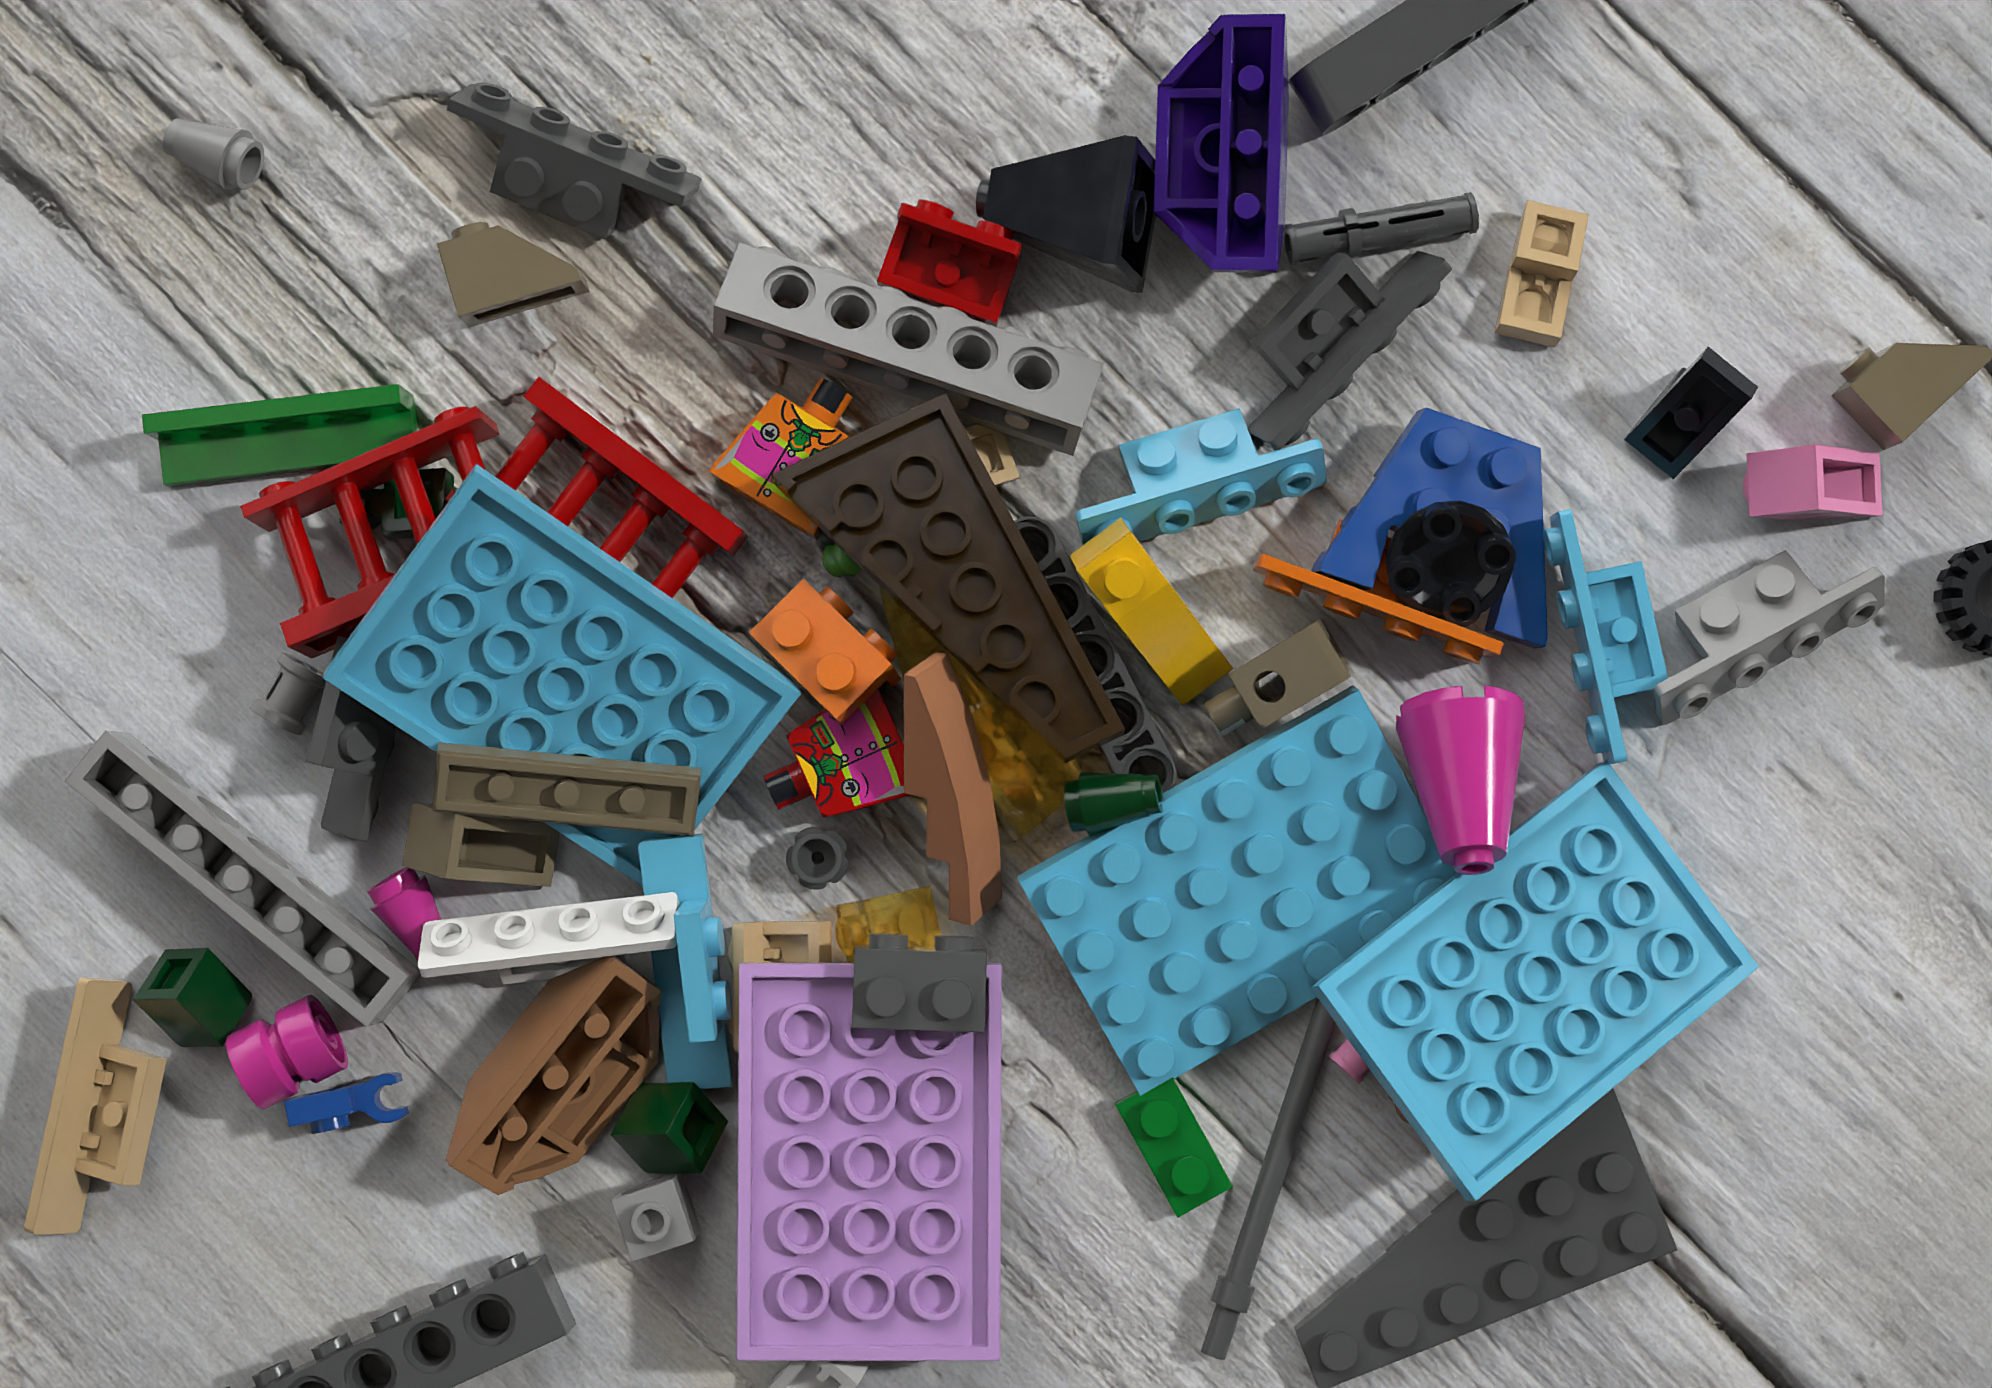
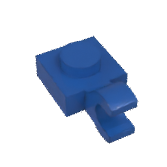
[284,1072,409,1134]

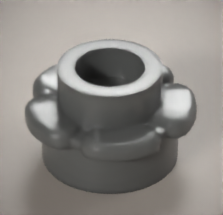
[786,827,849,890]

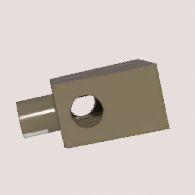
[1204,619,1354,736]

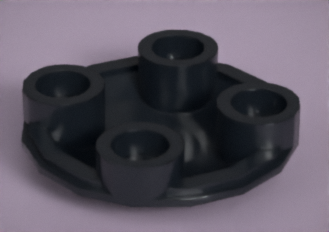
[1386,500,1516,627]

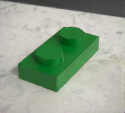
[1114,1077,1233,1218]

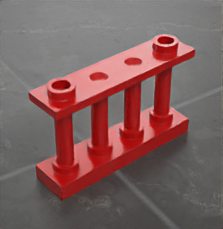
[445,377,748,598]
[240,406,500,659]

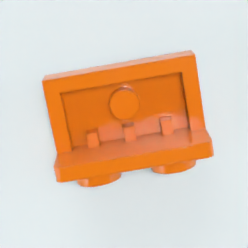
[749,578,901,725]

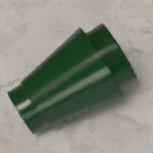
[1064,772,1163,836]

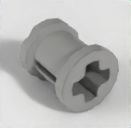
[250,652,326,735]

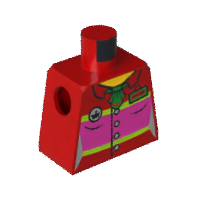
[763,688,913,818]

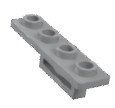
[1653,550,1885,725]

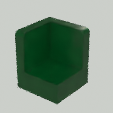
[133,948,252,1047]
[610,1082,729,1174]

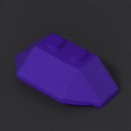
[1153,14,1289,273]

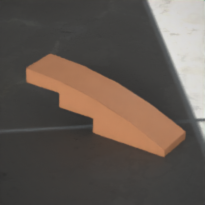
[904,651,1002,926]

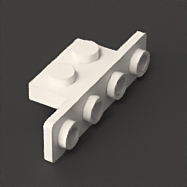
[417,892,680,985]

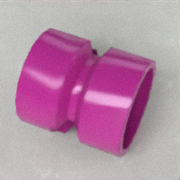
[226,994,348,1110]

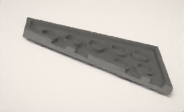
[1294,1088,1678,1388]

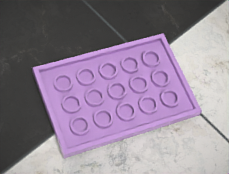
[737,962,1002,1361]

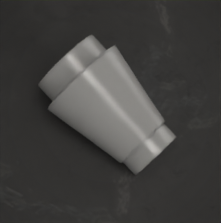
[163,118,264,191]

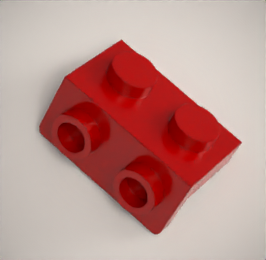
[877,199,1022,327]

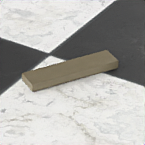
[432,742,701,836]

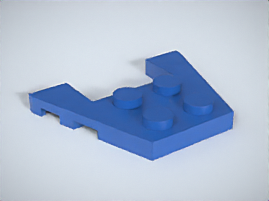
[1312,407,1548,649]

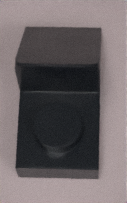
[1624,347,1758,480]

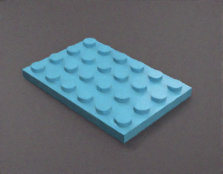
[323,464,801,886]
[1016,685,1456,1096]
[1310,760,1759,1201]

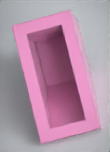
[1743,444,1883,520]

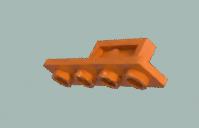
[1253,519,1504,664]

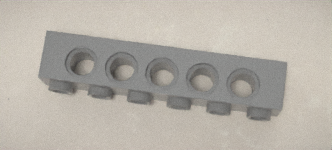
[713,242,1104,456]
[65,730,421,1027]

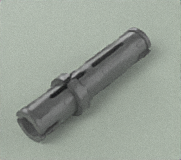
[1284,192,1479,265]

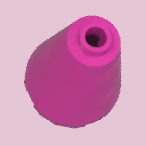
[1396,686,1526,875]

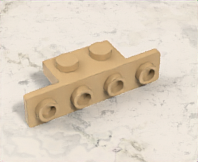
[24,977,167,1235]

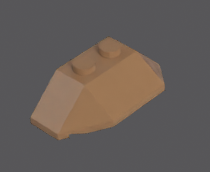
[446,956,661,1195]

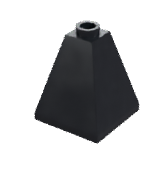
[976,135,1156,293]

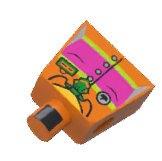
[709,377,853,541]

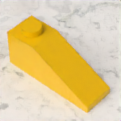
[1069,517,1234,706]

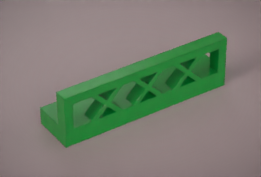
[142,384,418,487]

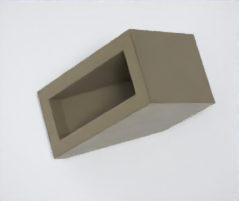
[437,222,590,327]
[1831,343,1992,450]
[402,803,560,887]

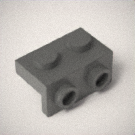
[852,933,987,1033]

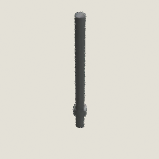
[1201,998,1336,1360]

